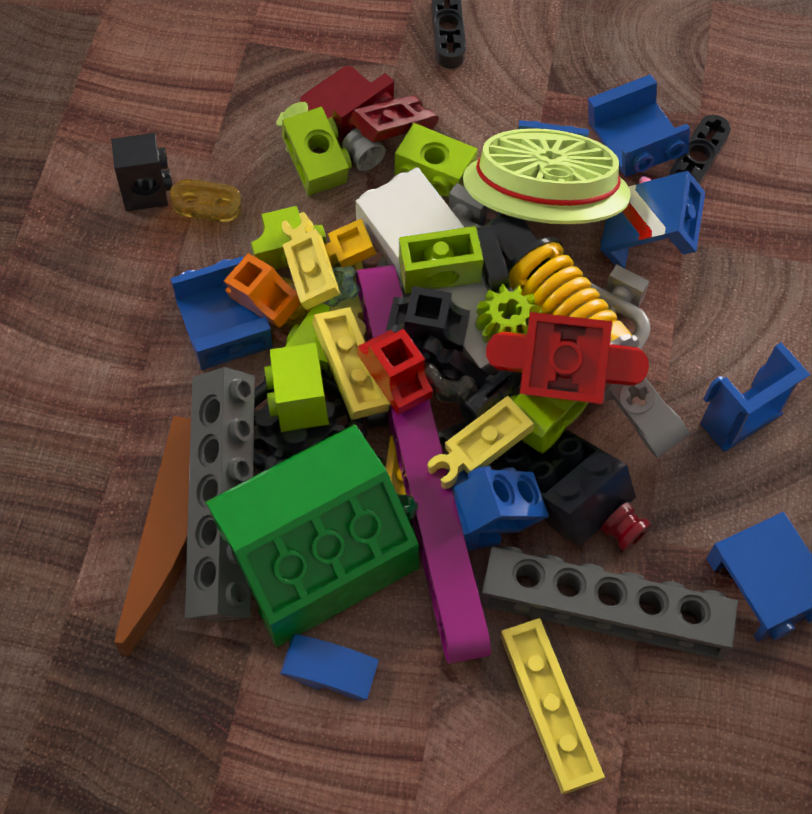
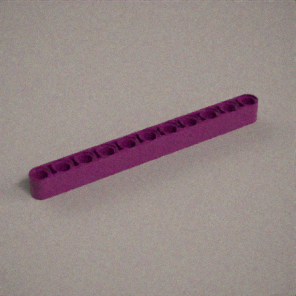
[355,265,491,664]

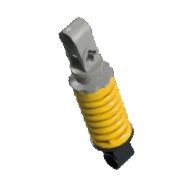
[484,213,690,458]

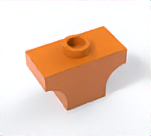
[224,253,301,328]

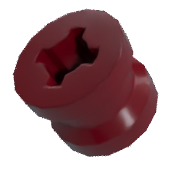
[601,502,652,553]

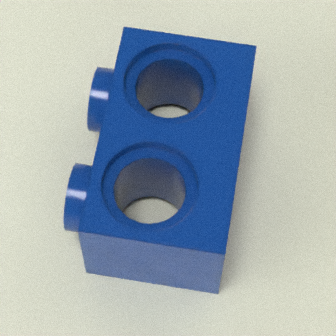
[454,466,549,533]

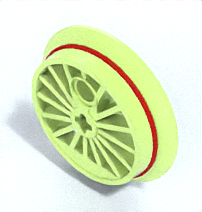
[463,129,631,224]

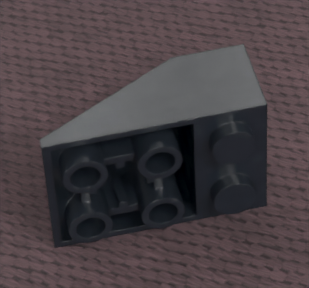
[490,429,636,546]

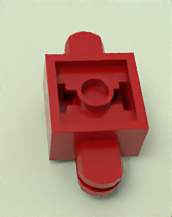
[486,312,649,404]

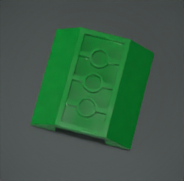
[205,425,419,648]

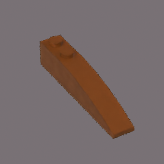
[114,416,191,656]

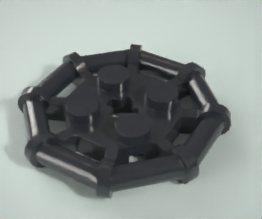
[253,370,367,472]

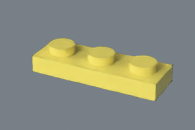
[312,307,391,420]

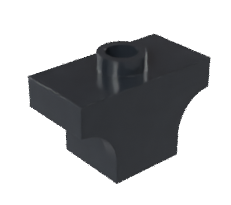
[386,286,470,352]

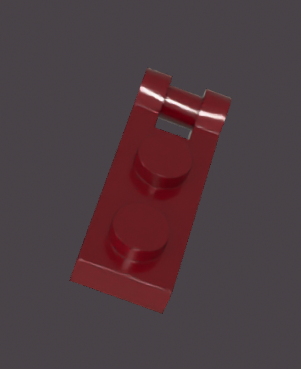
[350,95,439,143]

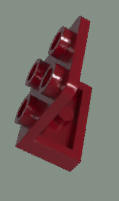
[300,66,395,143]

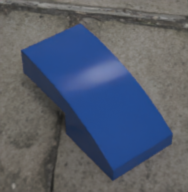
[280,634,379,702]

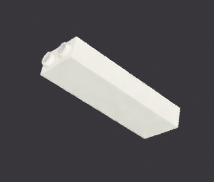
[356,167,514,376]

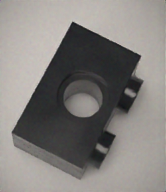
[111,133,173,211]

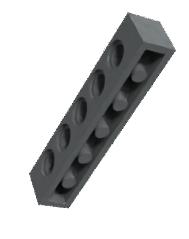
[185,367,255,622]
[481,546,738,660]

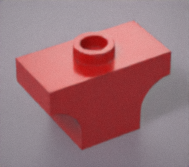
[357,329,433,415]

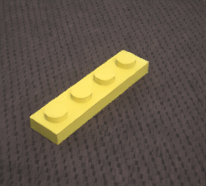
[500,618,605,795]

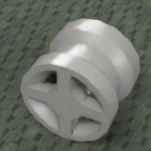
[341,128,386,171]

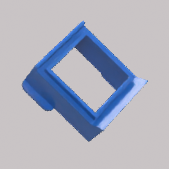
[700,342,811,452]

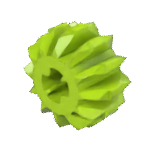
[475,284,542,343]

